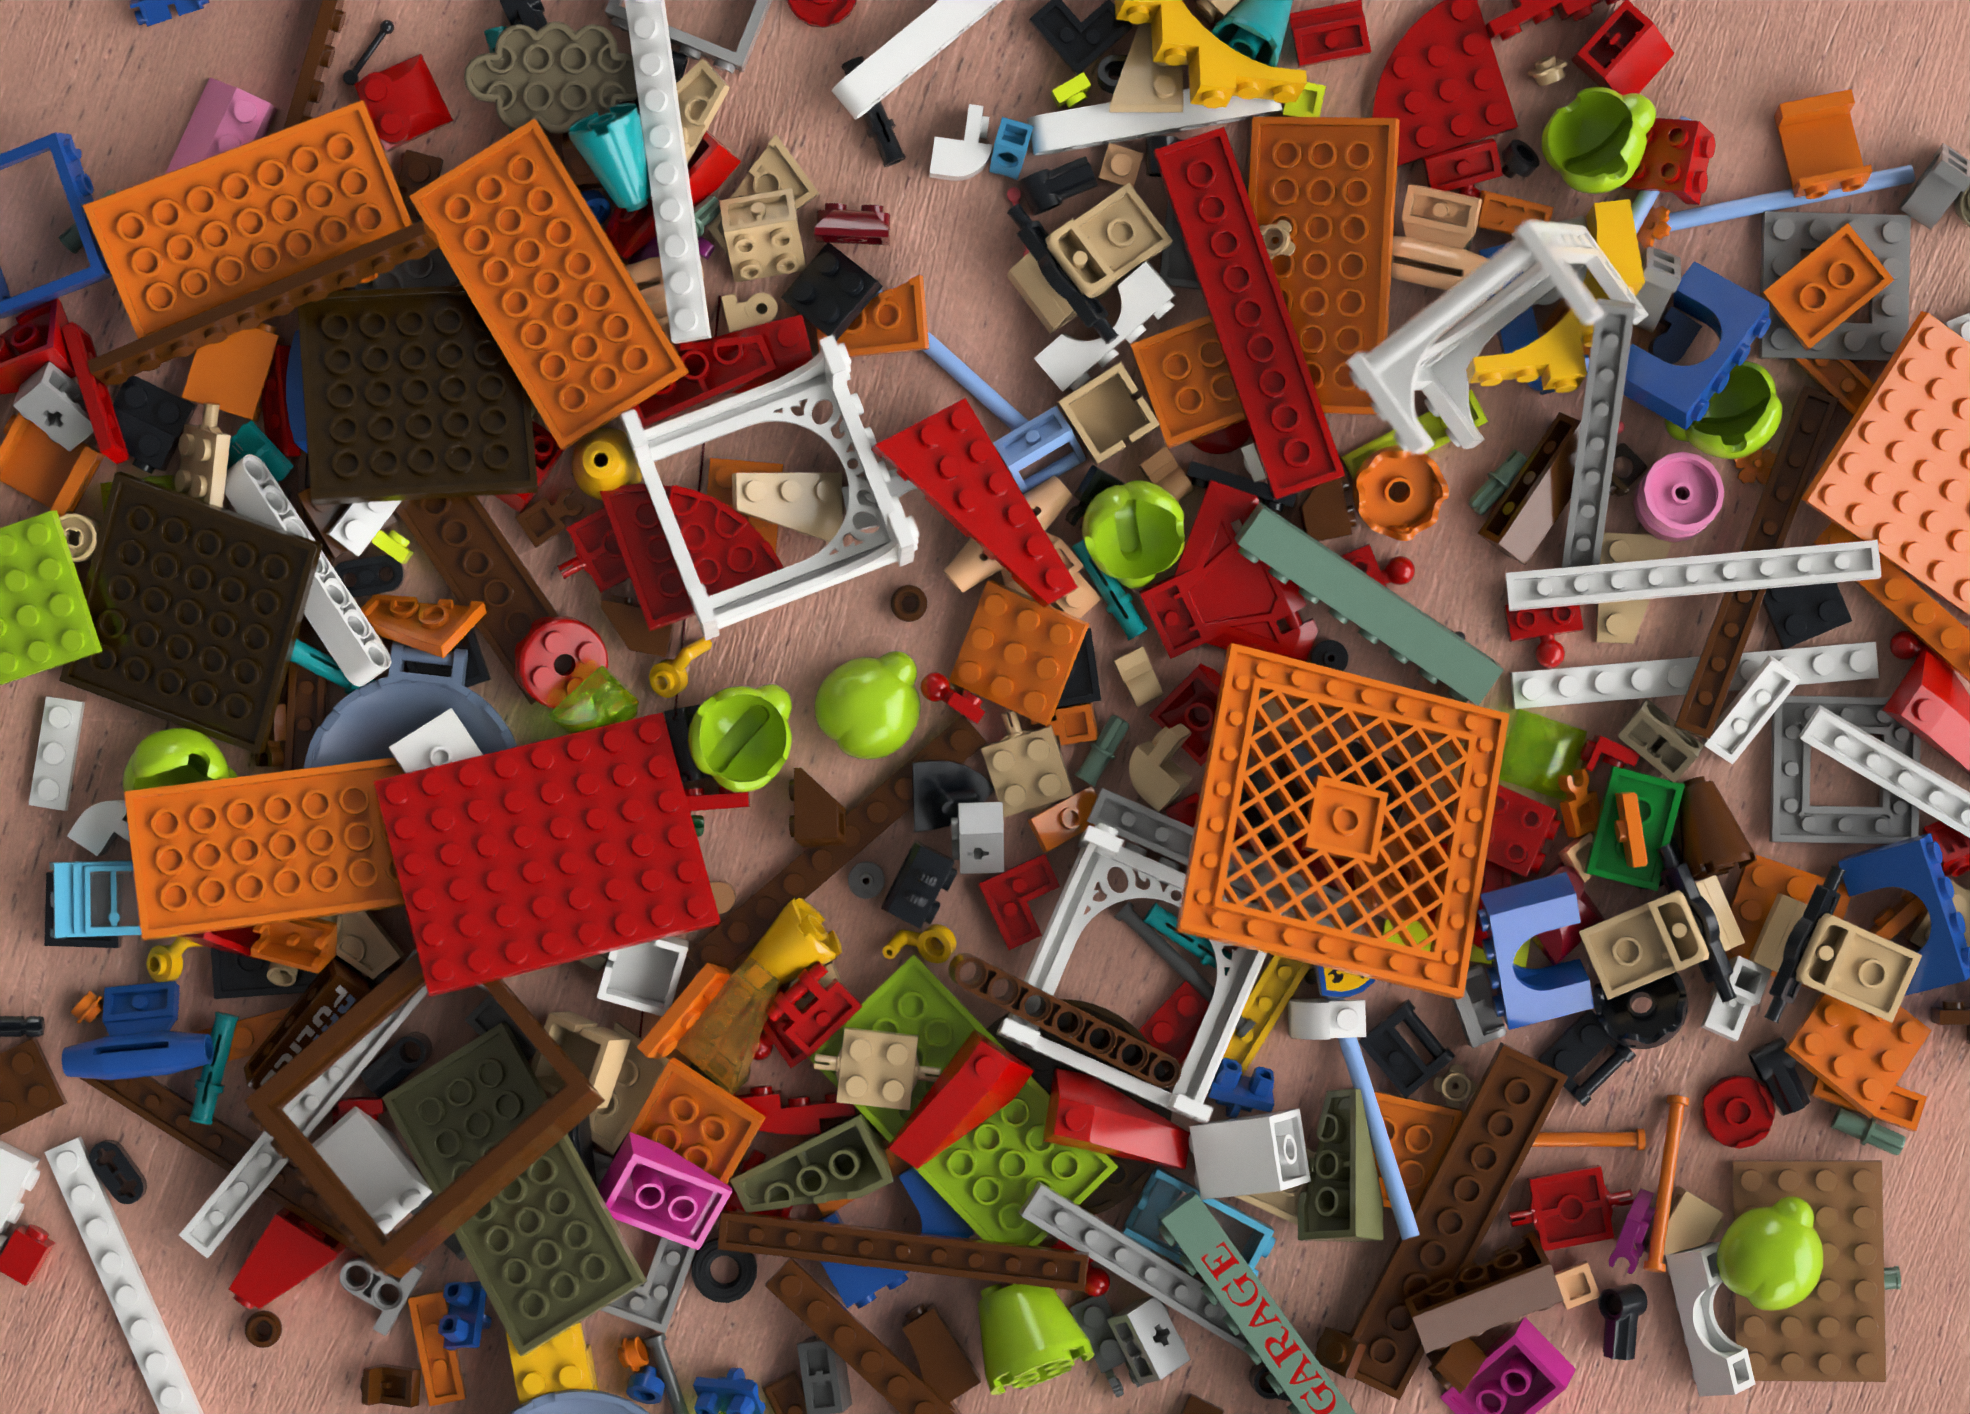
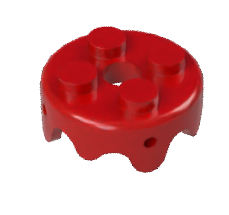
[514,616,608,710]

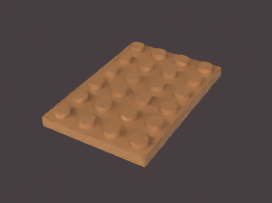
[1733,1160,1886,1382]

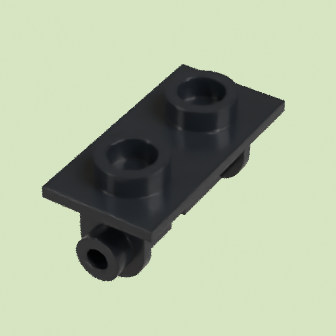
[664,704,712,782]

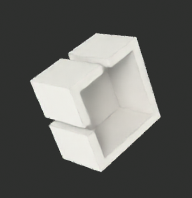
[597,936,689,1016]

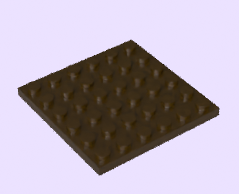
[297,285,538,505]
[59,472,323,754]

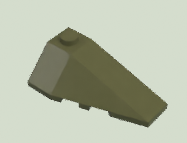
[1298,1088,1383,1242]
[730,1112,894,1213]

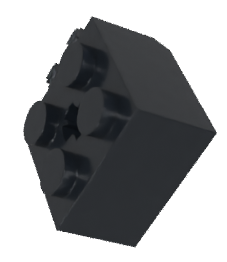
[881,840,957,929]

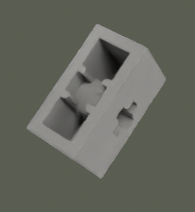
[13,361,94,452]
[951,802,1004,874]
[1107,1296,1191,1385]

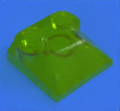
[548,665,639,734]
[1499,709,1588,801]

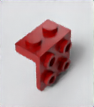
[1621,118,1716,205]
[1486,784,1562,879]

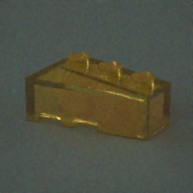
[676,957,779,1095]

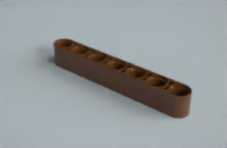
[948,953,1181,1088]

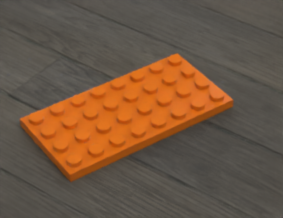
[83,99,413,339]
[1248,116,1400,415]
[409,118,689,450]
[124,758,405,940]

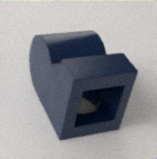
[1648,306,1702,364]

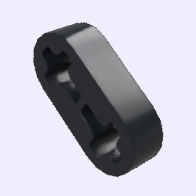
[89,1140,147,1204]

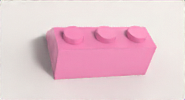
[165,78,278,174]

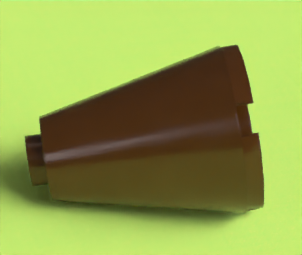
[1679,776,1757,881]

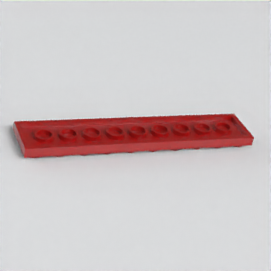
[1153,127,1345,500]

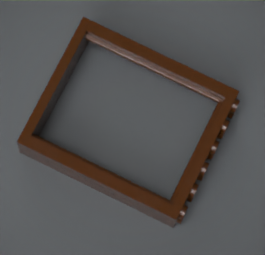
[244,952,605,1279]

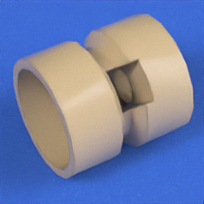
[59,514,102,563]

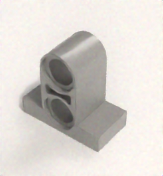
[1899,143,1970,229]
[1633,247,1681,332]
[339,1255,426,1336]

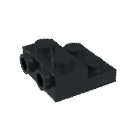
[93,375,197,474]

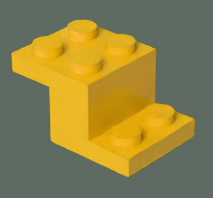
[506,1322,599,1404]

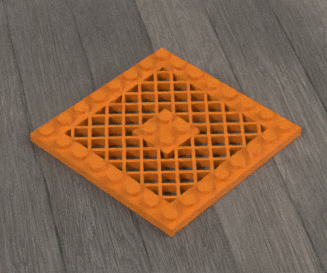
[1176,643,1509,1000]

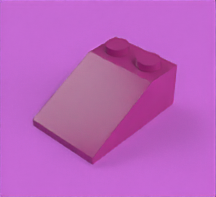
[597,1132,733,1250]
[1440,1317,1576,1414]

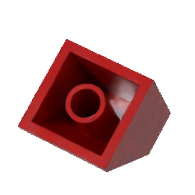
[228,1207,347,1309]

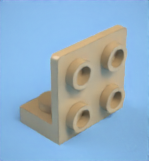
[719,188,806,282]

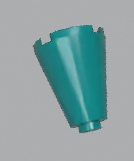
[1211,0,1293,67]
[568,103,651,212]

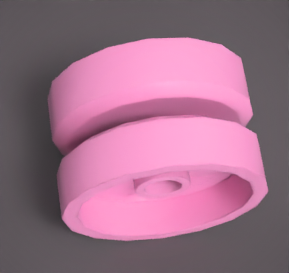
[1633,452,1724,542]

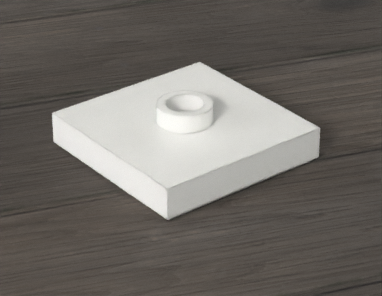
[389,708,483,773]

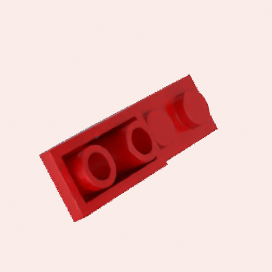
[1486,0,1619,41]
[725,1085,856,1135]

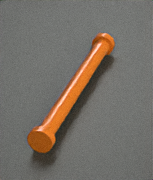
[1643,1095,1689,1273]
[1532,1129,1646,1151]

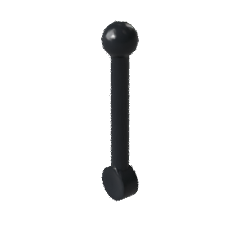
[343,20,394,86]

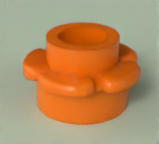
[70,991,103,1024]
[617,1336,649,1372]

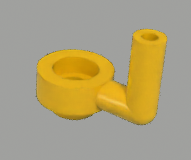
[649,636,712,698]
[882,924,957,963]
[146,937,203,982]

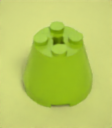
[977,1284,1094,1395]

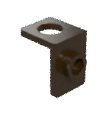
[1609,443,1647,497]

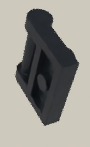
[1358,999,1455,1098]
[1537,1009,1636,1107]

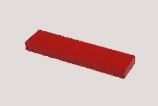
[61,322,129,465]

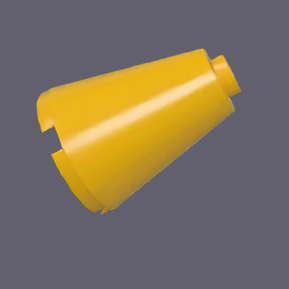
[571,428,642,501]
[740,898,842,995]

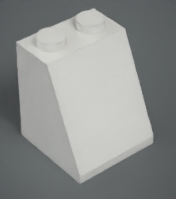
[312,1106,432,1234]
[1189,1108,1311,1200]

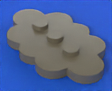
[464,21,638,134]

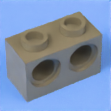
[1618,698,1703,783]

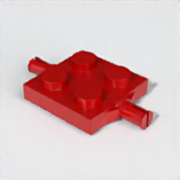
[557,507,630,593]
[1508,1165,1634,1251]

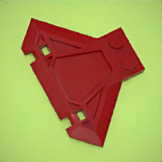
[1139,479,1318,662]

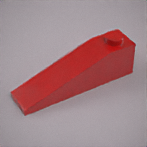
[632,335,777,430]

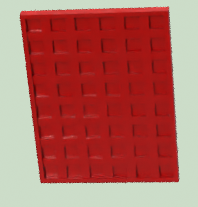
[374,712,720,997]

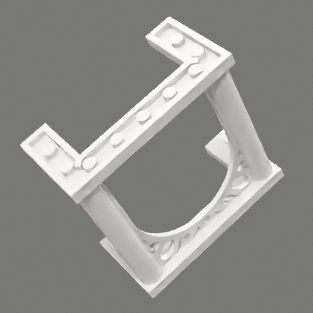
[1346,220,1649,454]
[621,335,919,640]
[996,822,1295,1122]

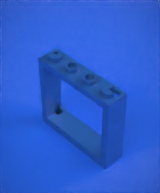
[0,132,112,319]

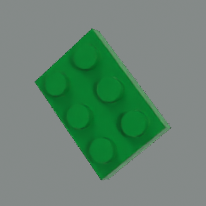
[1584,766,1685,891]

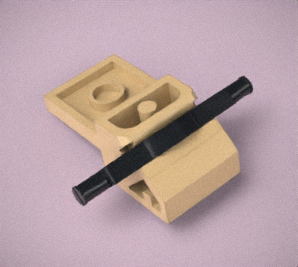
[1007,183,1173,345]
[1579,843,1745,1003]
[1748,865,1922,1023]

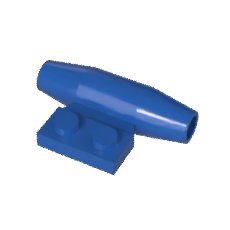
[62,981,214,1080]

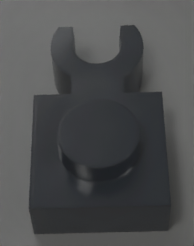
[1065,464,1125,529]

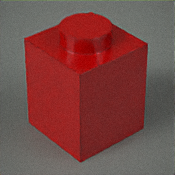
[0,1224,55,1286]

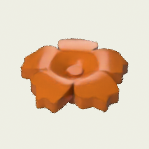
[1637,206,1671,248]
[1733,446,1777,485]

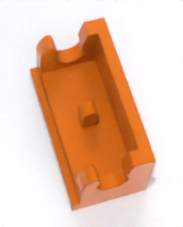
[251,918,337,974]

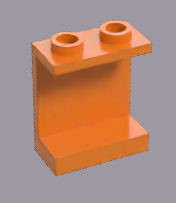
[1774,89,1873,199]
[181,322,285,422]
[0,413,105,516]

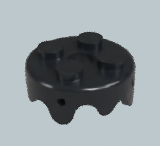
[1593,972,1688,1050]

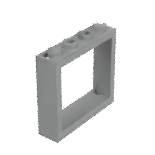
[605,0,772,74]

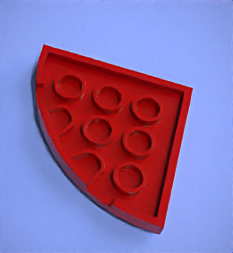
[1372,0,1518,167]
[600,484,783,631]

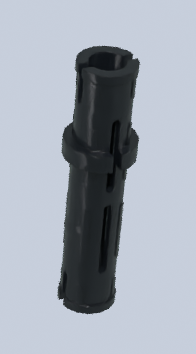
[841,56,906,167]

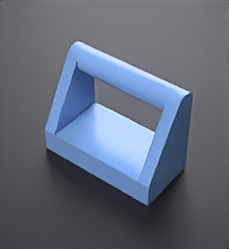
[993,406,1087,494]

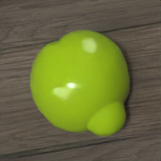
[1541,87,1656,194]
[1664,361,1782,459]
[1082,480,1185,589]
[814,651,921,760]
[688,684,792,792]
[123,728,238,791]
[1716,1196,1824,1311]

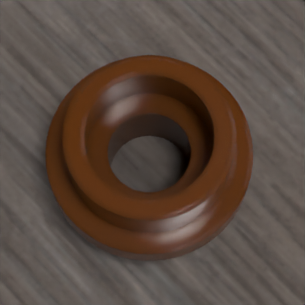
[891,585,927,622]
[245,1310,282,1348]

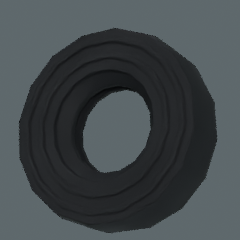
[691,1237,757,1303]

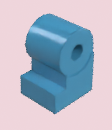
[989,117,1034,180]

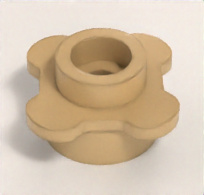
[1527,55,1567,86]
[1259,220,1296,260]
[1433,1064,1477,1108]

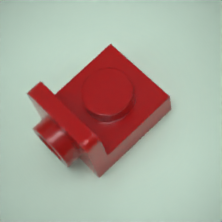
[1579,735,1640,772]
[1923,821,1970,877]
[332,1096,388,1125]

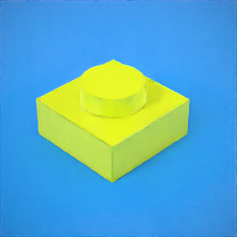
[1051,72,1091,109]
[1282,82,1326,117]
[371,529,414,564]

